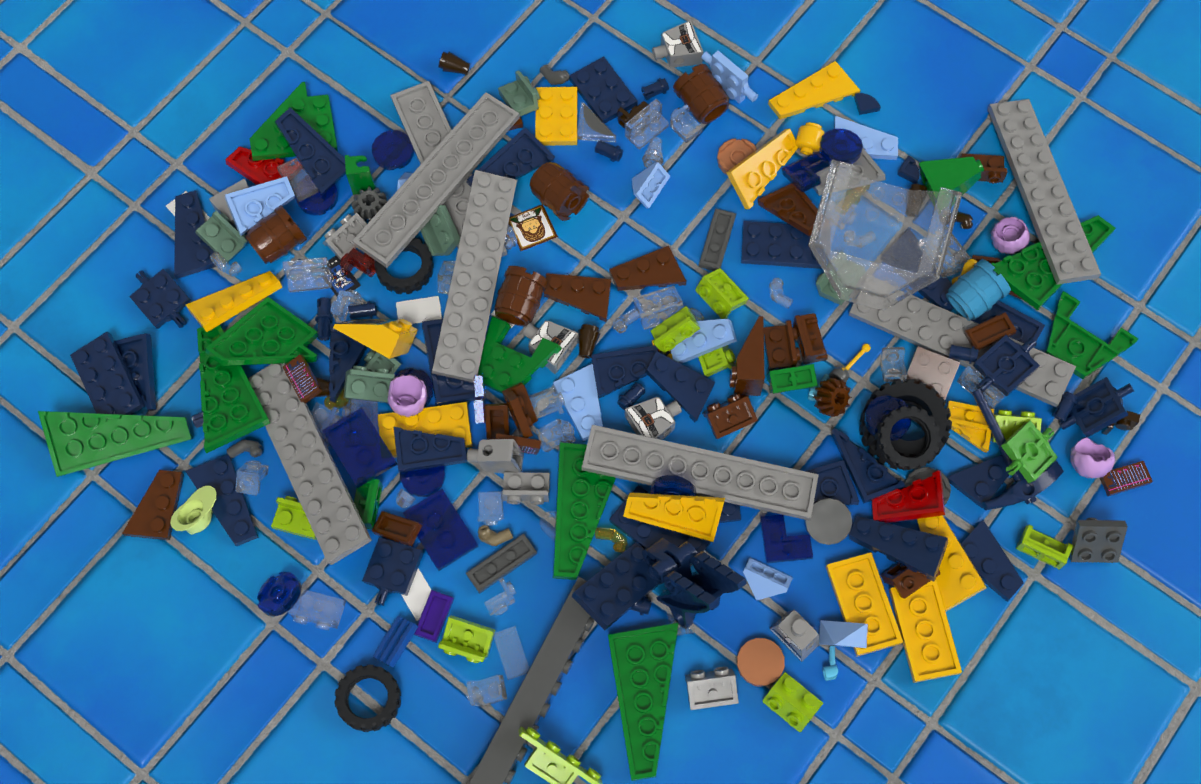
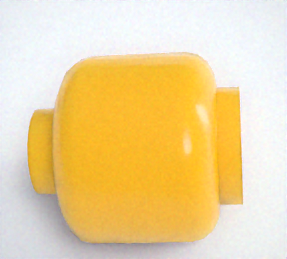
[795,122,825,156]

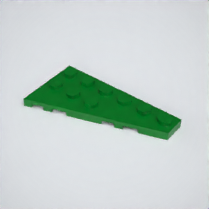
[991,215,1116,311]
[197,325,270,453]
[38,411,193,477]
[553,442,616,580]
[608,623,679,781]

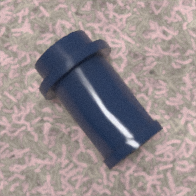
[641,78,669,100]
[595,140,623,162]
[348,301,377,319]
[949,344,979,364]
[617,383,645,410]
[1052,392,1078,422]
[630,597,652,616]

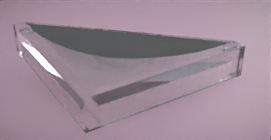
[577,102,616,142]

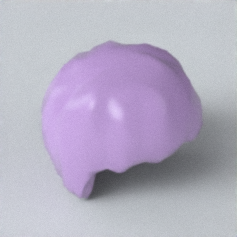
[991,217,1030,255]
[388,374,427,417]
[1071,437,1115,479]

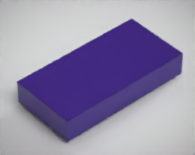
[414,590,454,643]

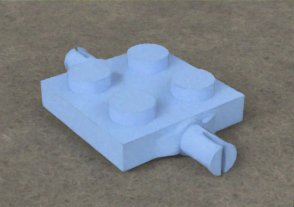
[701,51,758,104]

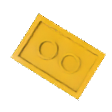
[535,87,577,146]

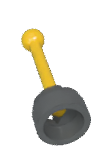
[829,344,871,382]

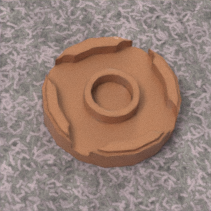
[717,138,757,176]
[737,638,785,687]

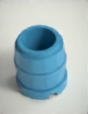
[946,259,1011,321]

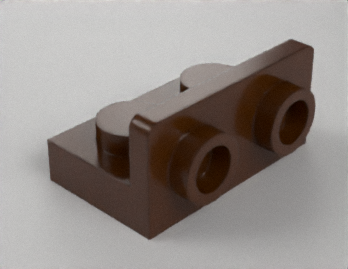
[960,153,1007,184]
[764,320,800,371]
[502,383,538,438]
[702,393,758,439]
[881,562,940,599]

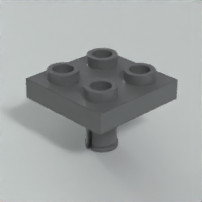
[1069,517,1128,563]

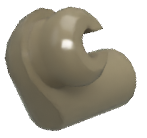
[478,525,513,546]

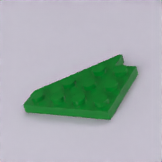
[249,82,338,161]
[205,297,318,366]

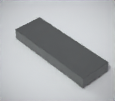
[699,208,736,271]
[466,534,537,594]

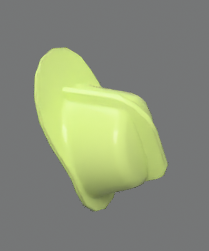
[170,486,217,535]

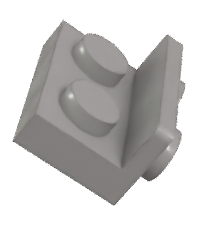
[323,213,367,261]
[502,472,550,505]
[685,667,739,710]

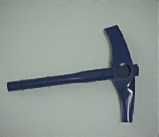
[972,389,1064,510]

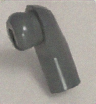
[540,64,570,85]
[227,440,263,458]

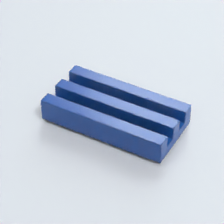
[373,616,419,668]

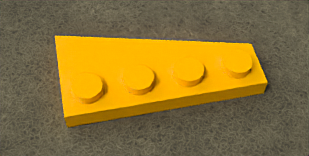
[768,61,860,120]
[726,128,798,209]
[186,271,282,332]
[623,493,725,542]
[917,516,987,612]

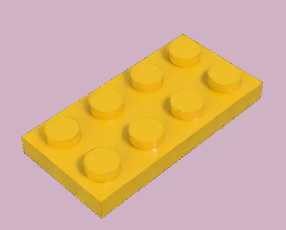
[377,402,473,459]
[826,552,903,657]
[889,579,962,683]

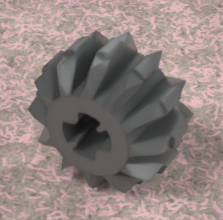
[352,186,388,222]

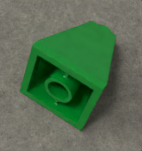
[919,157,984,215]

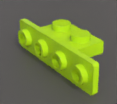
[518,726,603,784]

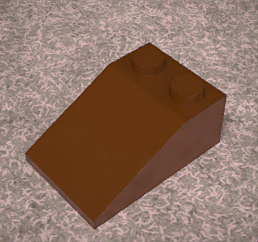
[729,316,765,396]

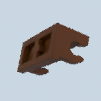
[793,313,828,364]

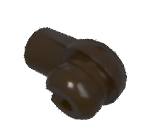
[940,211,973,229]

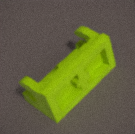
[1016,525,1073,570]

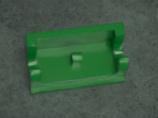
[345,155,376,195]
[766,364,818,394]
[354,478,383,530]

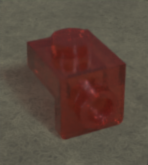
[340,248,376,278]

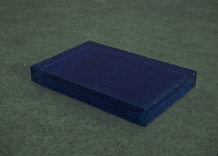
[322,408,397,488]
[403,489,478,571]

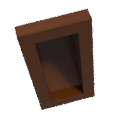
[485,403,510,440]

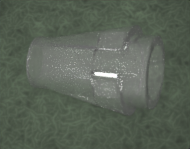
[642,137,663,168]

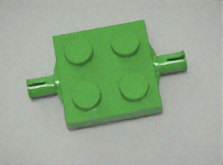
[1001,420,1058,483]

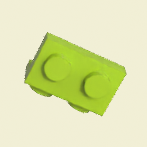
[438,615,495,663]
[763,672,823,732]

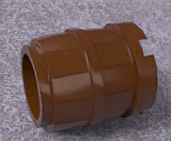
[673,64,729,124]
[530,162,590,221]
[245,205,307,264]
[494,266,548,326]

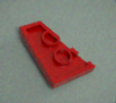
[225,146,303,185]
[872,470,945,523]

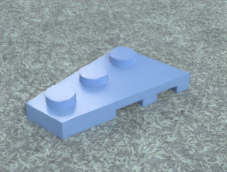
[833,116,898,160]
[225,176,295,237]
[670,319,737,364]
[553,364,603,442]

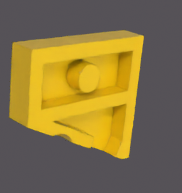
[947,401,994,453]

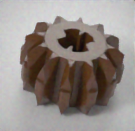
[813,378,852,417]

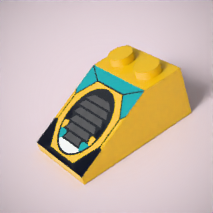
[333,319,418,359]

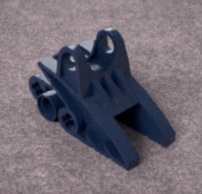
[642,538,747,629]

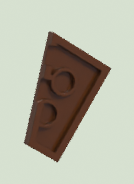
[758,182,828,236]
[609,246,687,291]
[544,273,611,322]
[122,470,184,540]

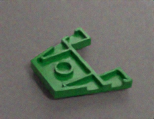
[1045,291,1138,379]
[476,317,562,394]

